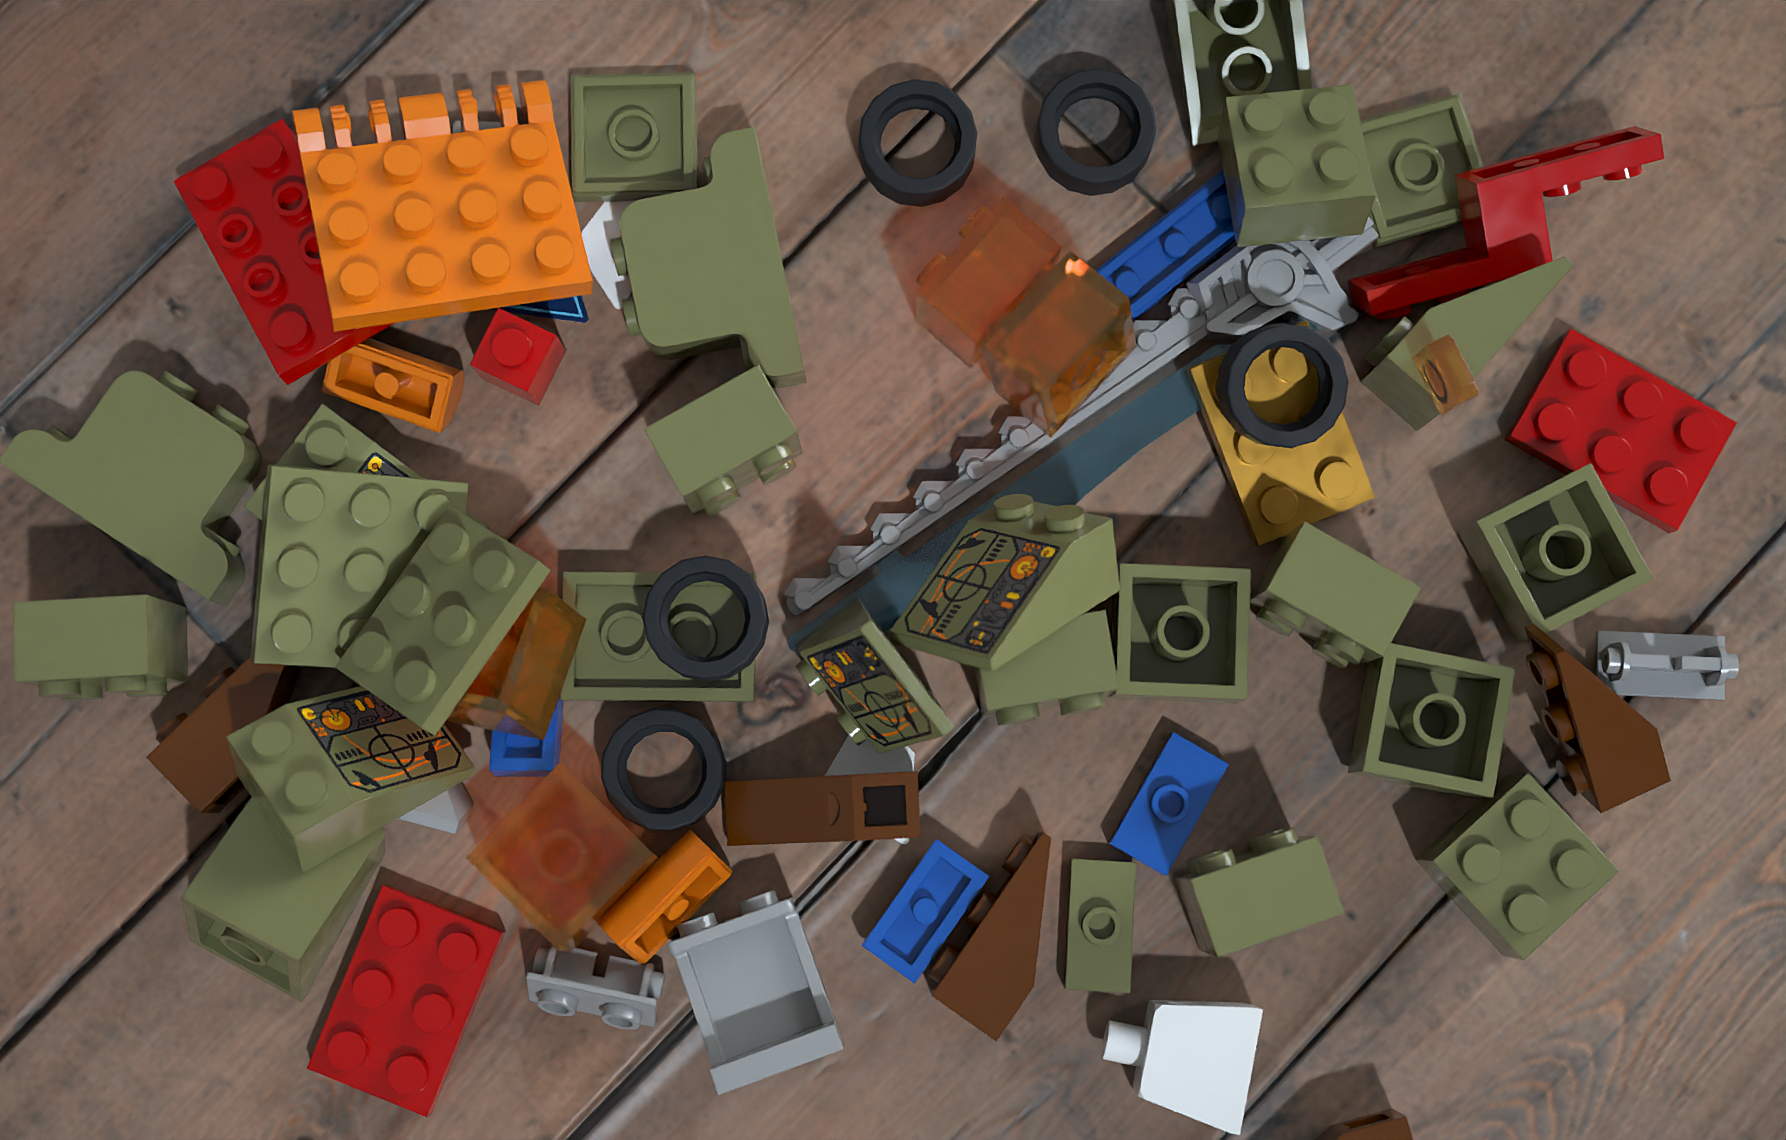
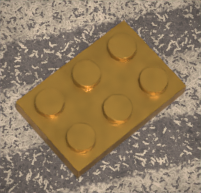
[1185,321,1375,546]

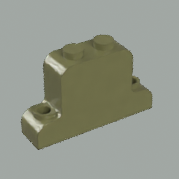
[610,127,807,388]
[0,370,262,606]

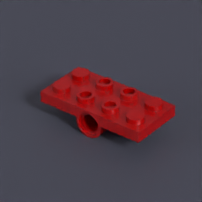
[174,118,394,385]

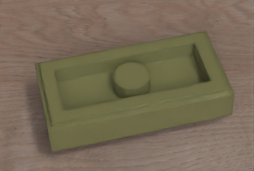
[1064,859,1136,993]

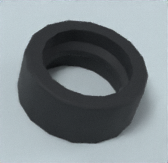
[1035,68,1157,196]
[858,79,977,207]
[1216,324,1349,448]
[642,555,769,682]
[601,708,726,831]

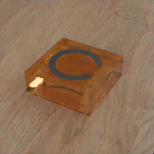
[1412,334,1480,416]

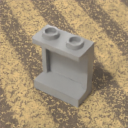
[667,890,844,1095]

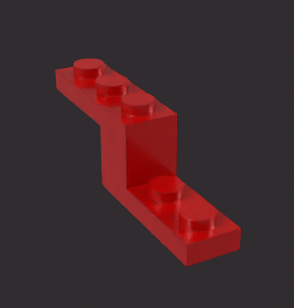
[1348,126,1664,319]

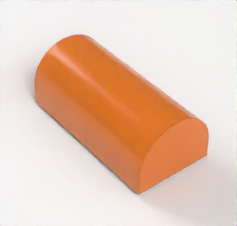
[322,338,465,433]
[597,829,733,965]

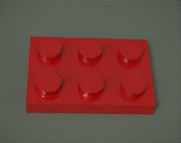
[1504,329,1737,534]
[306,884,506,1117]

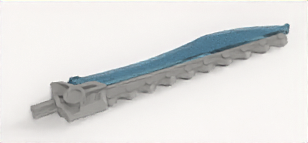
[784,217,1379,652]

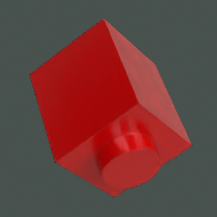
[470,308,566,406]

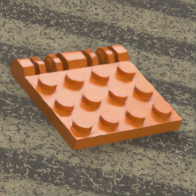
[292,80,593,332]

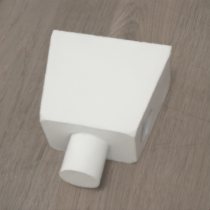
[1101,1000,1263,1135]

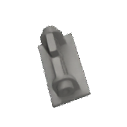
[1595,631,1739,700]
[526,943,666,1030]

